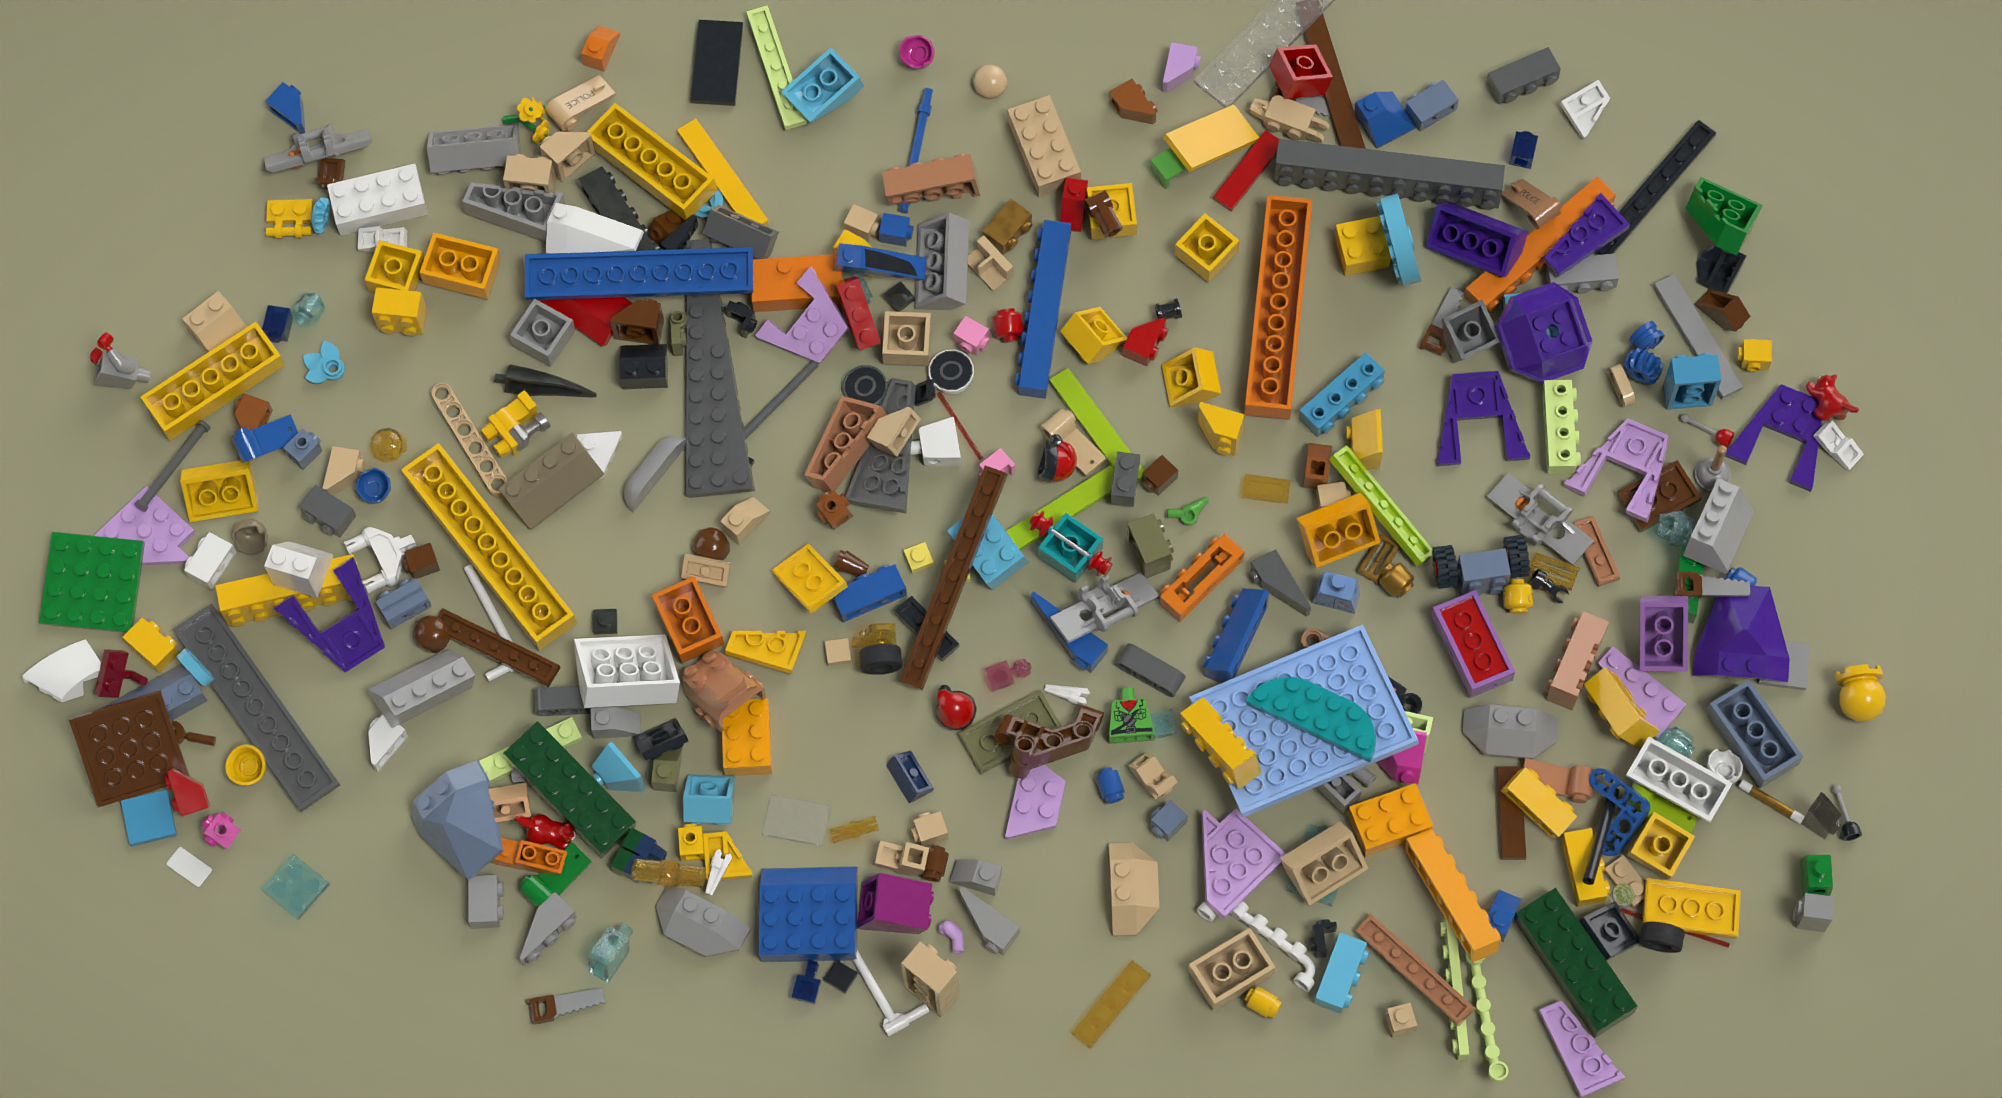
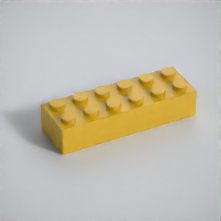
[587,103,718,220]
[140,322,285,441]
[215,554,362,627]

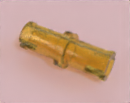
[830,816,879,843]

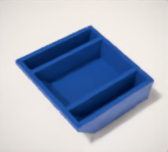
[759,867,858,962]

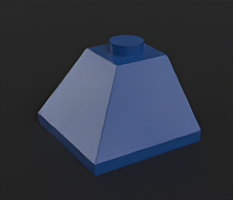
[1354,91,1416,148]

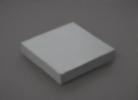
[1758,640,1810,690]

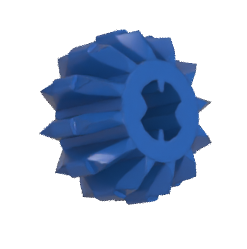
[1623,348,1664,385]

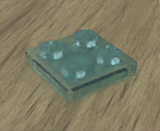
[262,854,330,920]

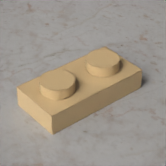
[681,554,731,587]
[1604,855,1645,908]

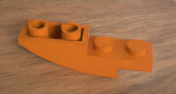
[492,837,567,875]

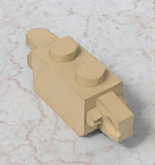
[1250,95,1330,143]

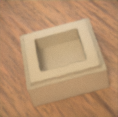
[825,638,851,666]

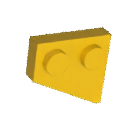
[703,831,753,882]

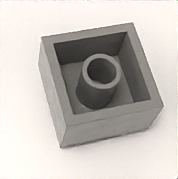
[510,299,576,367]

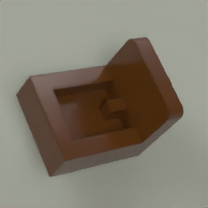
[314,158,346,190]
[648,210,684,247]

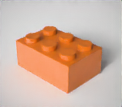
[652,576,725,664]

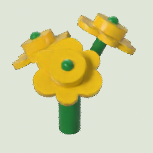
[502,97,550,144]

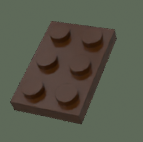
[1617,460,1702,533]

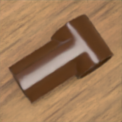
[1084,190,1122,238]

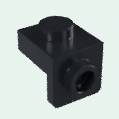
[726,301,757,338]
[1309,919,1337,958]

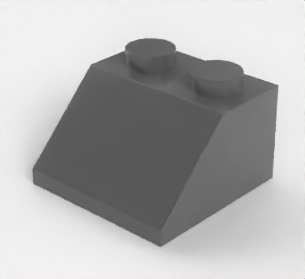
[1442,300,1499,363]

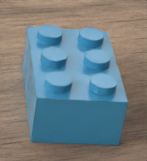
[1663,353,1722,410]

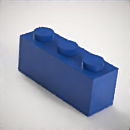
[832,564,907,623]

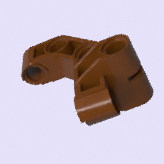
[994,705,1104,778]

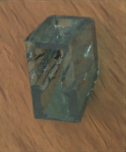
[588,923,633,983]

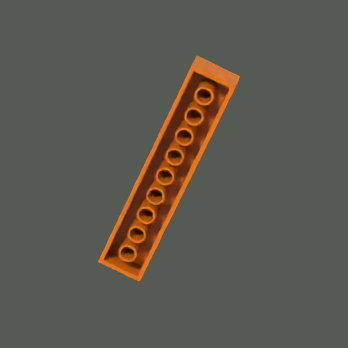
[1244,195,1313,420]

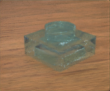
[1150,709,1178,739]

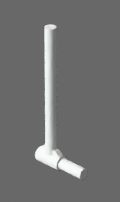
[464,564,514,682]
[853,950,930,1037]

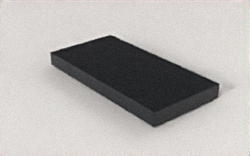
[691,20,744,106]

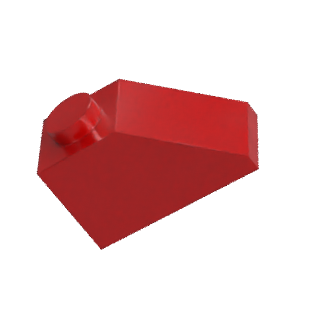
[1060,177,1088,232]

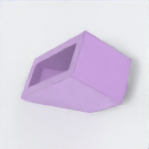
[1162,42,1201,93]

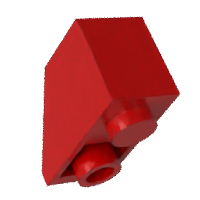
[1122,318,1169,366]
[164,768,210,817]

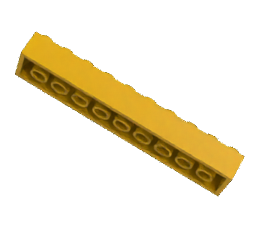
[401,443,577,651]

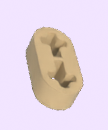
[1608,364,1636,407]

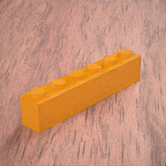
[1405,828,1501,963]

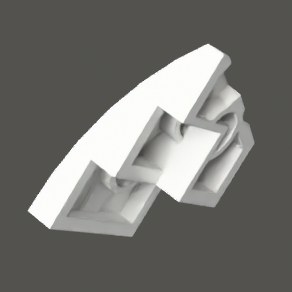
[22,639,101,702]

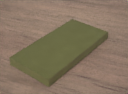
[958,690,1062,775]

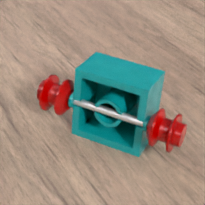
[1029,511,1113,583]

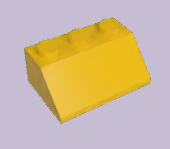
[180,460,259,522]

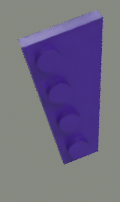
[1544,193,1630,277]

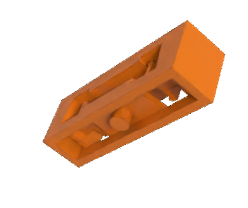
[1160,533,1245,622]

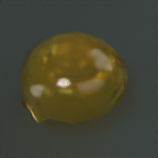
[370,428,407,462]

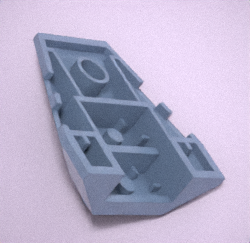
[411,760,503,879]

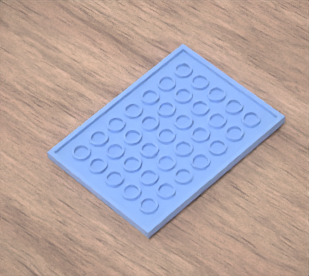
[1189,624,1419,817]

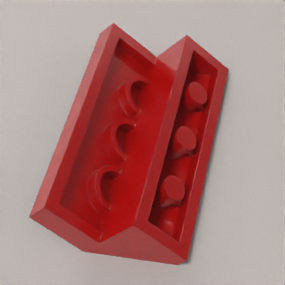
[538,297,632,346]

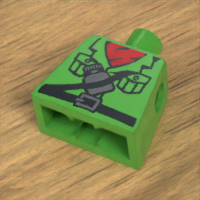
[1109,687,1154,744]

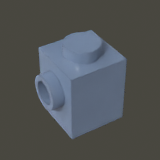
[283,429,322,470]
[1151,800,1188,842]

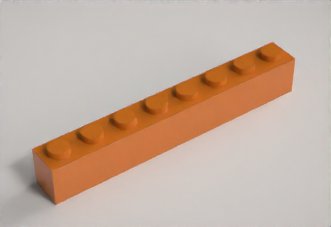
[1464,177,1616,312]

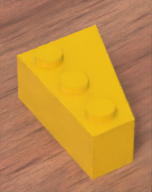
[1584,667,1661,749]

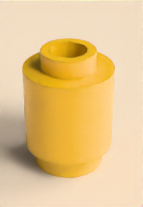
[1245,986,1282,1019]

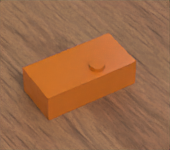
[752,254,843,312]

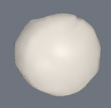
[1706,749,1743,783]

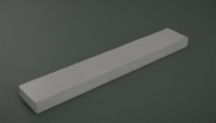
[1654,274,1743,399]

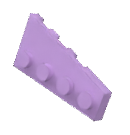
[1597,646,1687,741]
[1539,1000,1626,1098]

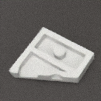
[1560,80,1610,140]
[577,431,622,479]

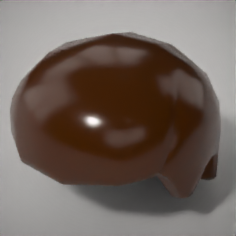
[692,527,730,561]
[414,615,450,653]

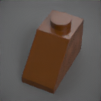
[1695,289,1751,332]

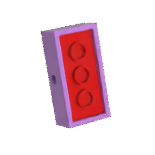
[1431,590,1515,698]

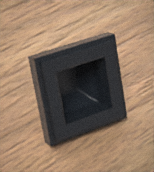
[915,379,936,406]

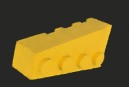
[1180,697,1262,790]

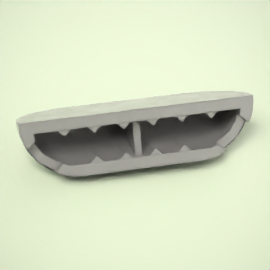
[624,436,688,513]

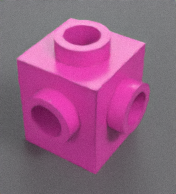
[200,812,241,850]

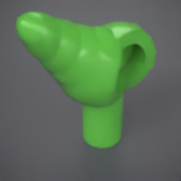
[1168,497,1209,526]

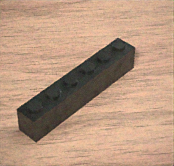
[579,166,660,251]

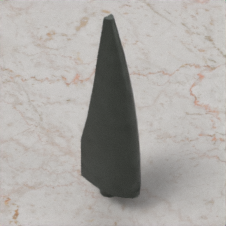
[494,364,597,397]

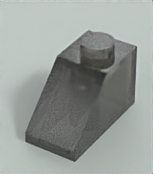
[1801,792,1841,840]

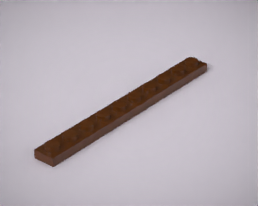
[900,465,1008,691]

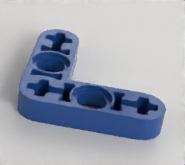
[1589,768,1650,856]

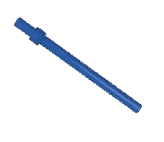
[899,88,933,213]

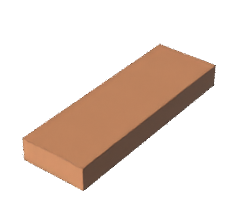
[1573,515,1620,587]

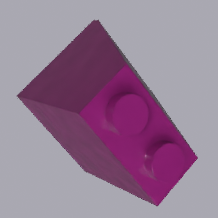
[857,873,934,934]

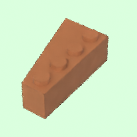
[882,154,981,205]
[804,396,887,492]
[1545,611,1609,711]

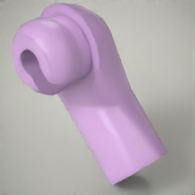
[938,921,964,954]

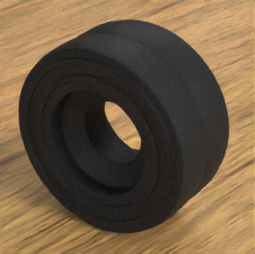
[859,644,902,675]
[1639,922,1685,953]

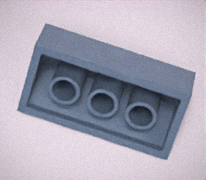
[102,664,207,721]

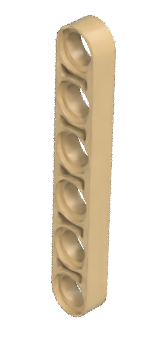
[431,383,507,497]

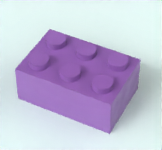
[1640,596,1688,671]

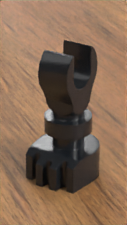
[1528,568,1569,603]

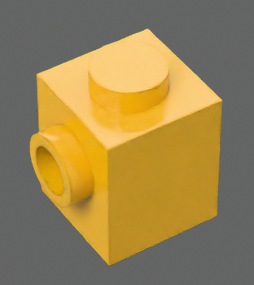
[1737,339,1772,372]
[678,824,705,862]

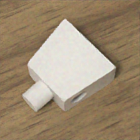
[911,417,961,466]

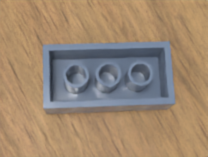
[1706,680,1803,788]

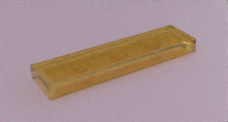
[1072,960,1151,1049]

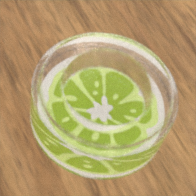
[1610,883,1635,908]

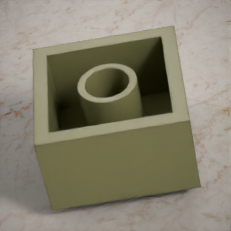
[1127,513,1174,579]

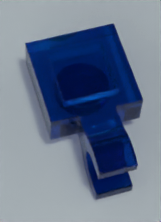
[792,960,821,1004]

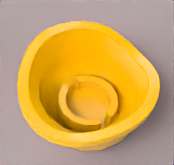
[225,744,266,786]

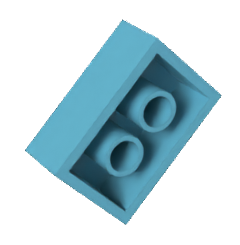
[947,514,1029,590]

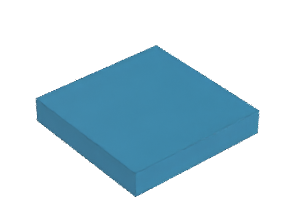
[121,789,177,847]

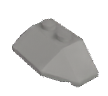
[1462,705,1558,760]
[656,885,751,957]

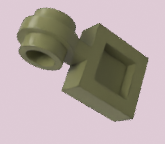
[669,311,687,356]

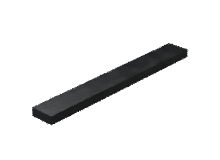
[1593,120,1717,255]

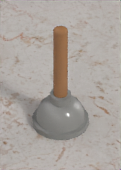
[1694,445,1731,492]

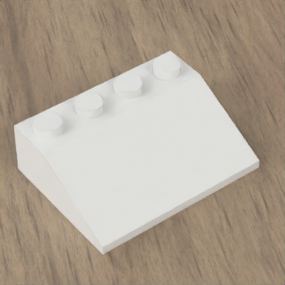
[574,634,680,708]

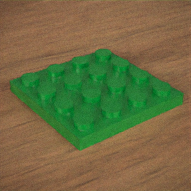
[39,532,145,633]

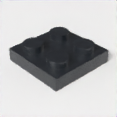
[633,718,689,761]
[1579,902,1640,961]

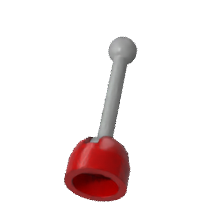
[1681,414,1735,448]

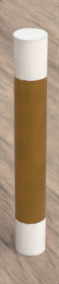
[1738,780,1805,824]

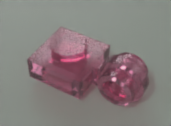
[985,659,1032,692]

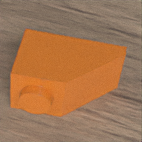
[581,26,620,72]

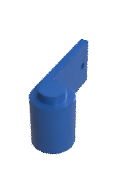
[232,414,298,463]

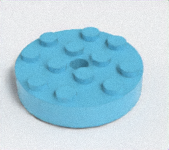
[1377,193,1421,286]

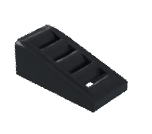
[661,214,698,250]

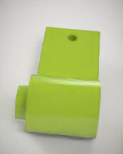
[1625,782,1698,834]

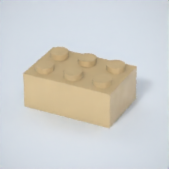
[1188,928,1276,1011]

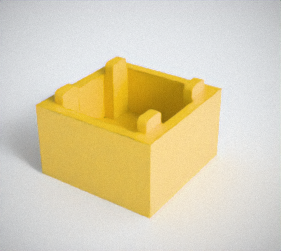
[1087,183,1137,240]

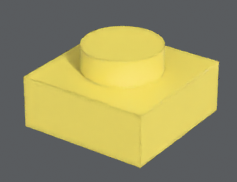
[904,542,934,573]

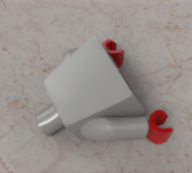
[90,332,151,389]

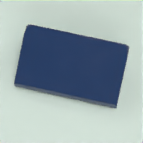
[886,750,934,803]

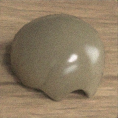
[232,519,268,554]

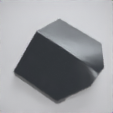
[1697,244,1747,293]

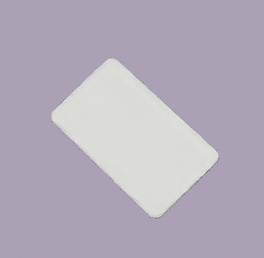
[166,847,212,887]

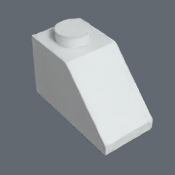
[368,714,408,772]

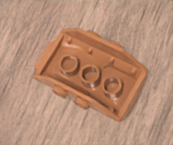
[682,651,766,732]

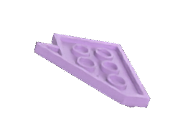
[94,486,195,566]
[1201,808,1286,920]

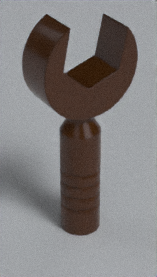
[172,721,216,746]

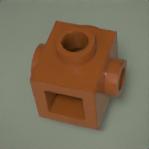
[816,490,853,530]

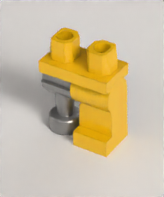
[481,390,551,458]

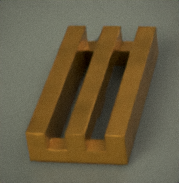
[1357,534,1400,585]

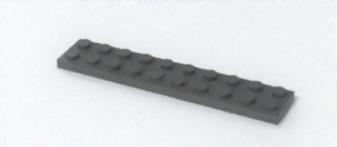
[173,603,340,812]

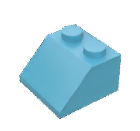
[683,774,735,825]

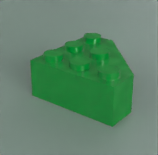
[1686,177,1763,255]

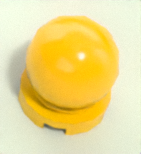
[1835,664,1886,722]

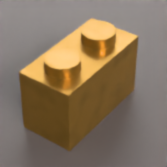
[982,198,1033,255]

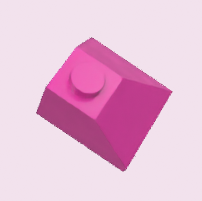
[1377,730,1427,784]

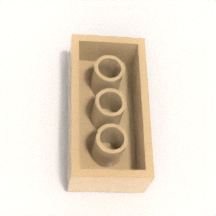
[1007,95,1081,197]
[901,942,960,1017]

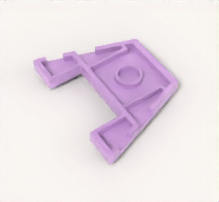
[755,267,850,363]

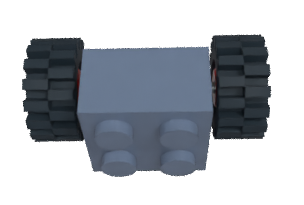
[1432,535,1530,596]

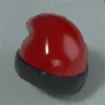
[1037,434,1077,482]
[936,685,977,730]

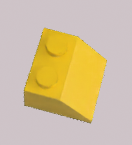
[1060,307,1127,364]
[1162,347,1221,407]
[1198,402,1245,456]
[1346,409,1383,469]

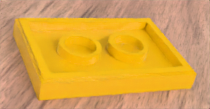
[771,543,848,614]

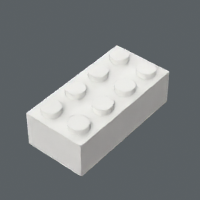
[327,164,428,236]

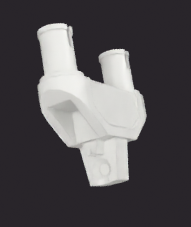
[344,527,417,594]

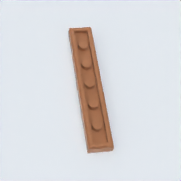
[1355,913,1476,1026]

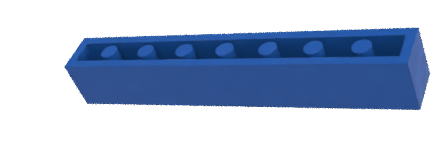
[1015,220,1071,399]

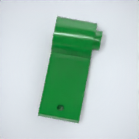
[520,842,592,908]

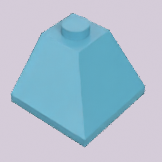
[592,741,645,792]

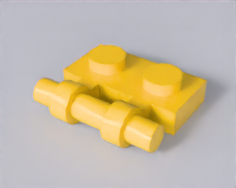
[266,199,313,239]

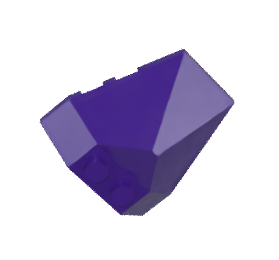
[1693,586,1790,682]

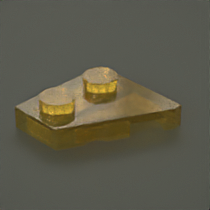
[852,623,897,648]

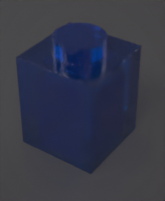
[1509,131,1538,169]
[262,305,294,343]

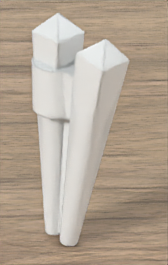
[1044,684,1090,705]
[705,849,732,896]

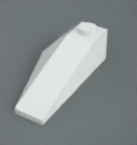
[546,203,644,254]

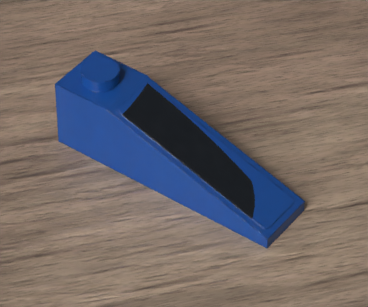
[834,243,927,281]
[1031,591,1108,673]

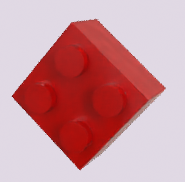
[1269,44,1333,99]

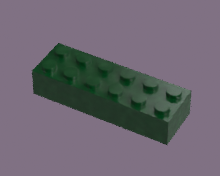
[503,721,636,859]
[1513,888,1638,1038]

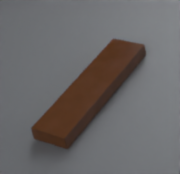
[1497,766,1526,860]

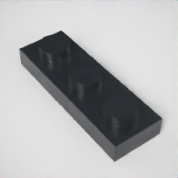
[895,596,960,662]

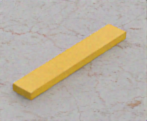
[677,118,769,225]

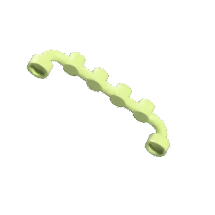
[1466,953,1508,1082]

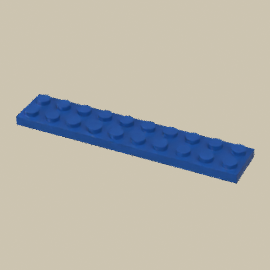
[525,247,754,300]

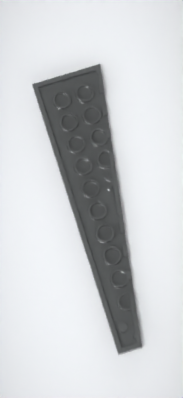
[686,238,755,498]

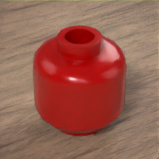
[992,308,1024,343]

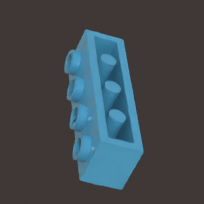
[1298,352,1385,437]

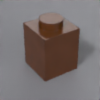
[1142,455,1178,496]
[402,543,441,579]

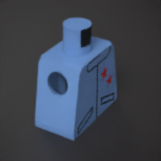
[1312,572,1360,614]

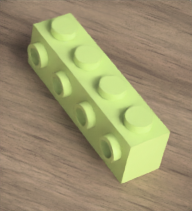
[1542,380,1581,475]

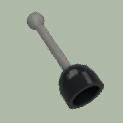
[1832,785,1862,841]

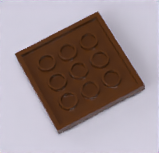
[69,690,190,807]

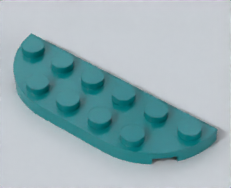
[1245,677,1376,762]

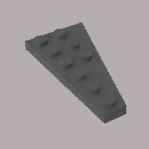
[845,378,916,514]

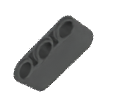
[1116,643,1186,697]
[534,686,600,716]

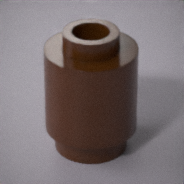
[922,845,949,882]

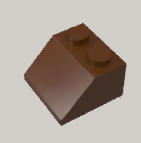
[610,299,664,344]

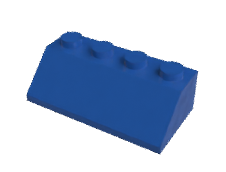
[1202,588,1269,683]

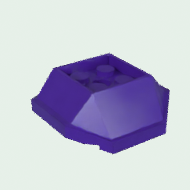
[1495,282,1592,384]

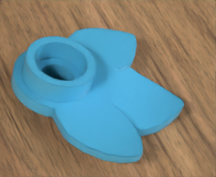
[303,341,345,384]

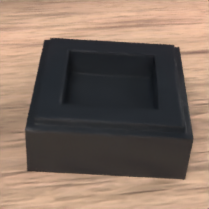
[825,960,858,994]

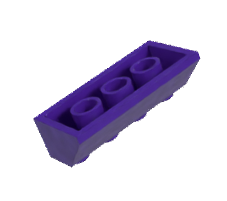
[1426,202,1528,277]

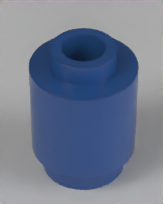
[1095,767,1125,804]

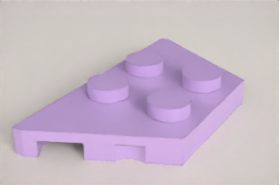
[1005,765,1066,840]

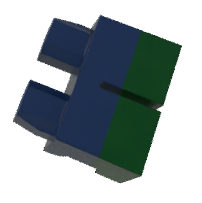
[611,827,667,884]

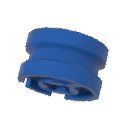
[1628,321,1665,351]

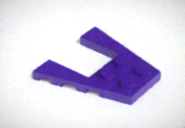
[1437,371,1530,466]
[1725,384,1822,492]
[274,557,385,672]

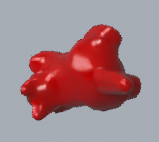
[1806,374,1859,421]
[515,813,575,850]

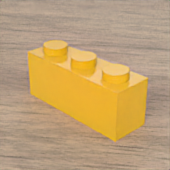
[1501,767,1577,839]
[1561,828,1610,907]

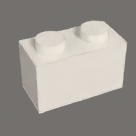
[184,532,237,591]

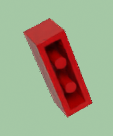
[834,276,881,350]

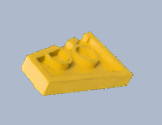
[725,631,807,674]

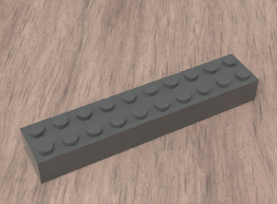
[1274,139,1505,210]

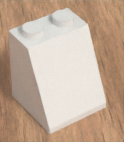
[264,541,334,598]

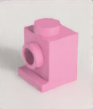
[979,448,1015,477]

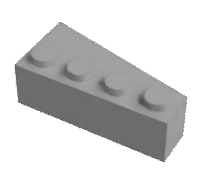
[462,182,566,242]

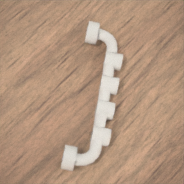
[1196,902,1315,992]

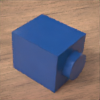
[879,213,914,247]

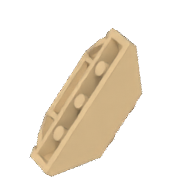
[1109,842,1160,937]

